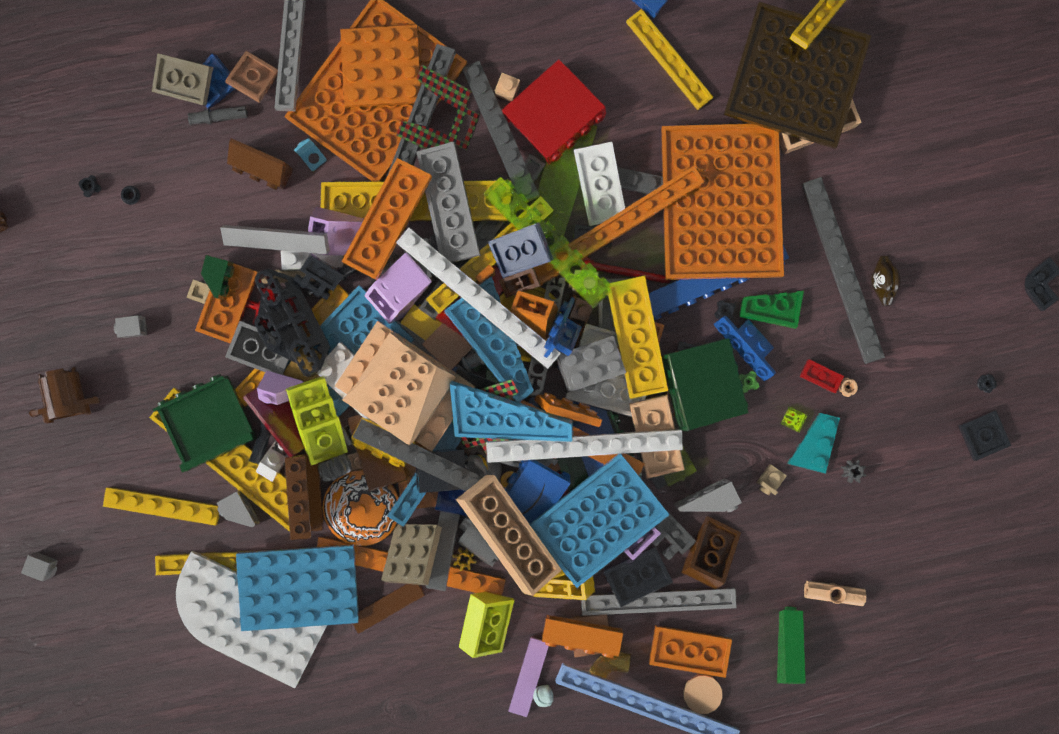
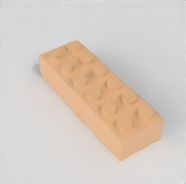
[456,475,561,596]

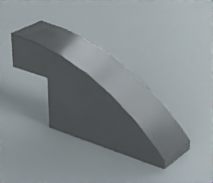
[426,501,461,591]

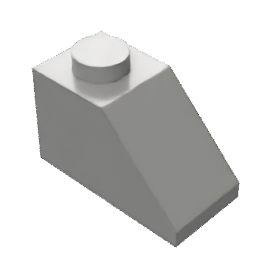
[217,491,260,527]

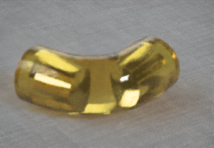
[589,652,631,679]

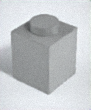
[114,316,147,338]
[21,552,58,582]

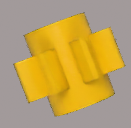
[453,547,476,571]

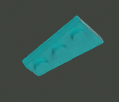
[787,413,840,474]

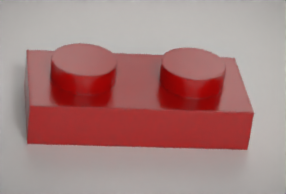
[799,359,844,393]

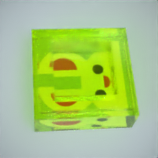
[781,407,807,432]

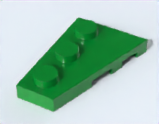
[739,291,804,329]

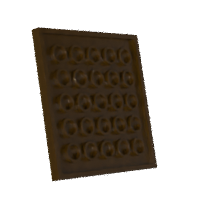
[723,2,871,149]

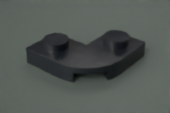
[1024,257,1059,311]

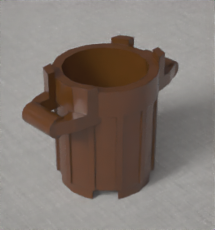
[29,367,100,424]

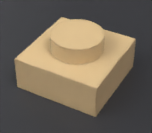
[187,280,210,304]

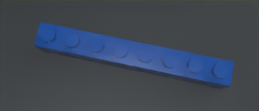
[648,245,789,320]

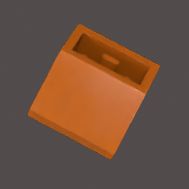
[511,291,558,341]

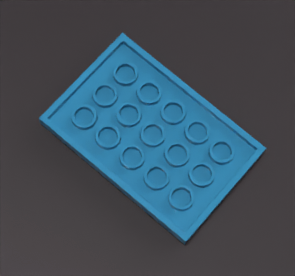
[284,285,415,417]
[529,453,669,588]
[236,545,359,631]

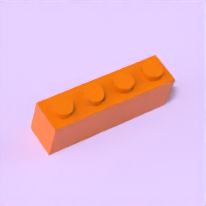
[542,614,623,658]

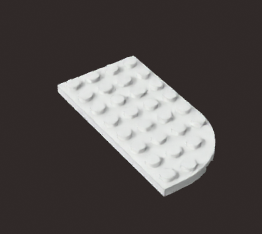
[176,551,327,688]

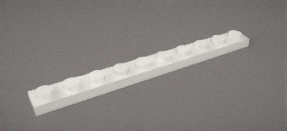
[396,228,561,369]
[486,429,683,463]

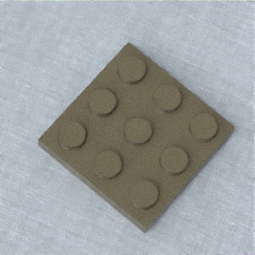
[381,524,442,585]

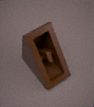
[499,267,541,298]

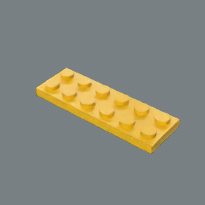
[606,276,668,399]

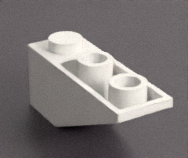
[256,440,289,482]

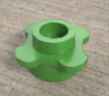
[739,371,759,392]

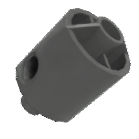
[457,515,499,567]

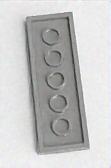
[416,142,481,263]

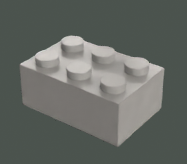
[556,336,626,393]

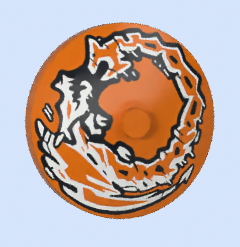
[323,469,399,546]

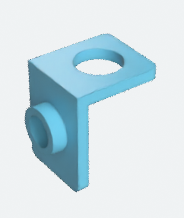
[294,138,327,171]

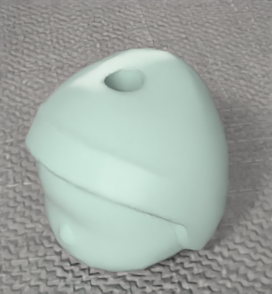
[533,685,554,707]

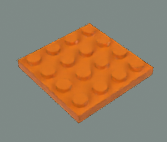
[340,25,421,108]

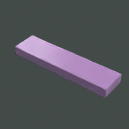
[509,636,548,717]

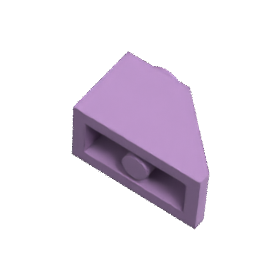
[257,371,303,405]

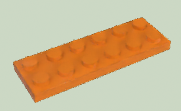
[341,158,432,280]

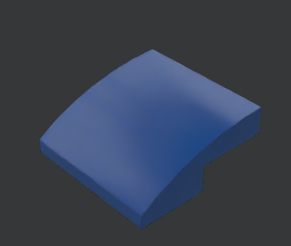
[203,54,235,109]

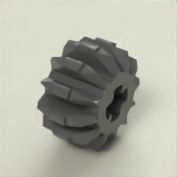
[318,454,352,481]

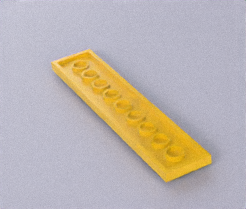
[321,181,512,221]
[149,388,323,531]

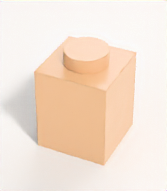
[495,73,520,102]

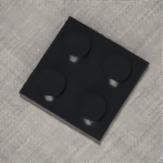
[958,410,1011,461]

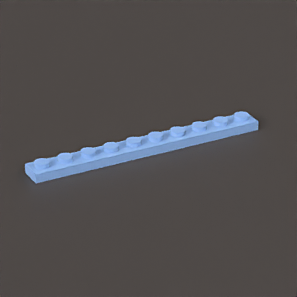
[555,663,740,734]

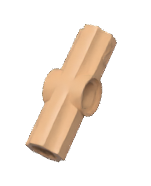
[804,581,866,606]

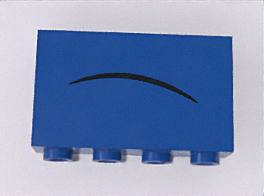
[503,460,571,524]

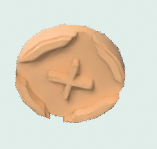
[683,674,722,714]

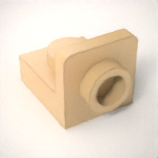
[756,464,787,495]

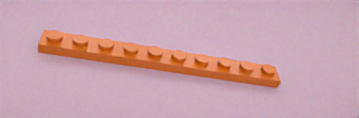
[534,166,704,287]
[317,536,506,596]

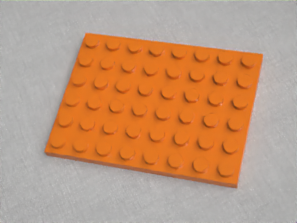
[284,0,468,182]
[661,124,784,280]

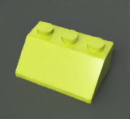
[459,592,514,658]

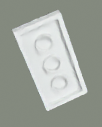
[574,141,625,226]
[317,342,373,422]

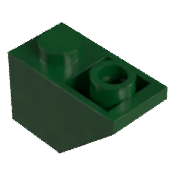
[201,255,234,300]

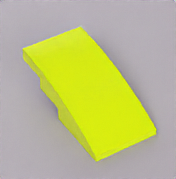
[286,376,348,465]

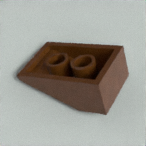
[681,516,741,589]

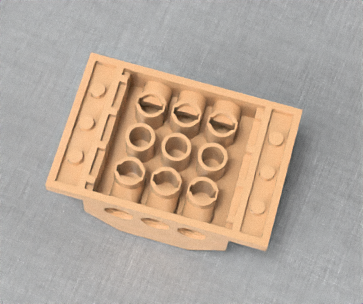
[335,321,476,452]

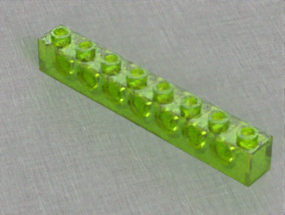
[484,177,611,309]

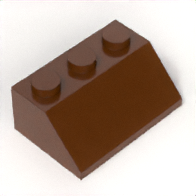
[227,138,293,190]

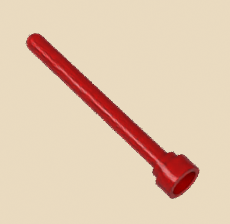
[580,257,671,284]

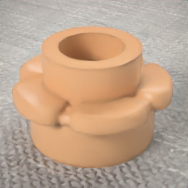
[838,378,858,397]

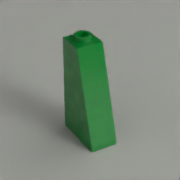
[777,607,806,684]

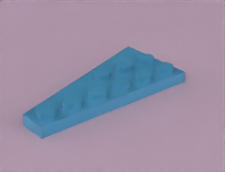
[445,276,534,403]
[450,381,573,442]

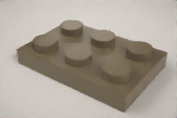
[152,53,213,106]

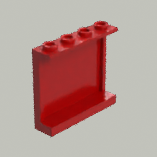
[502,59,606,165]

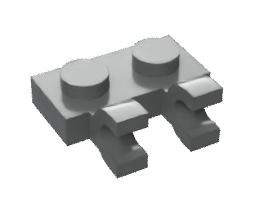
[652,513,696,560]

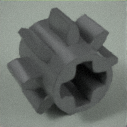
[841,460,866,483]

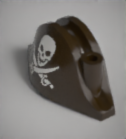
[871,256,901,306]

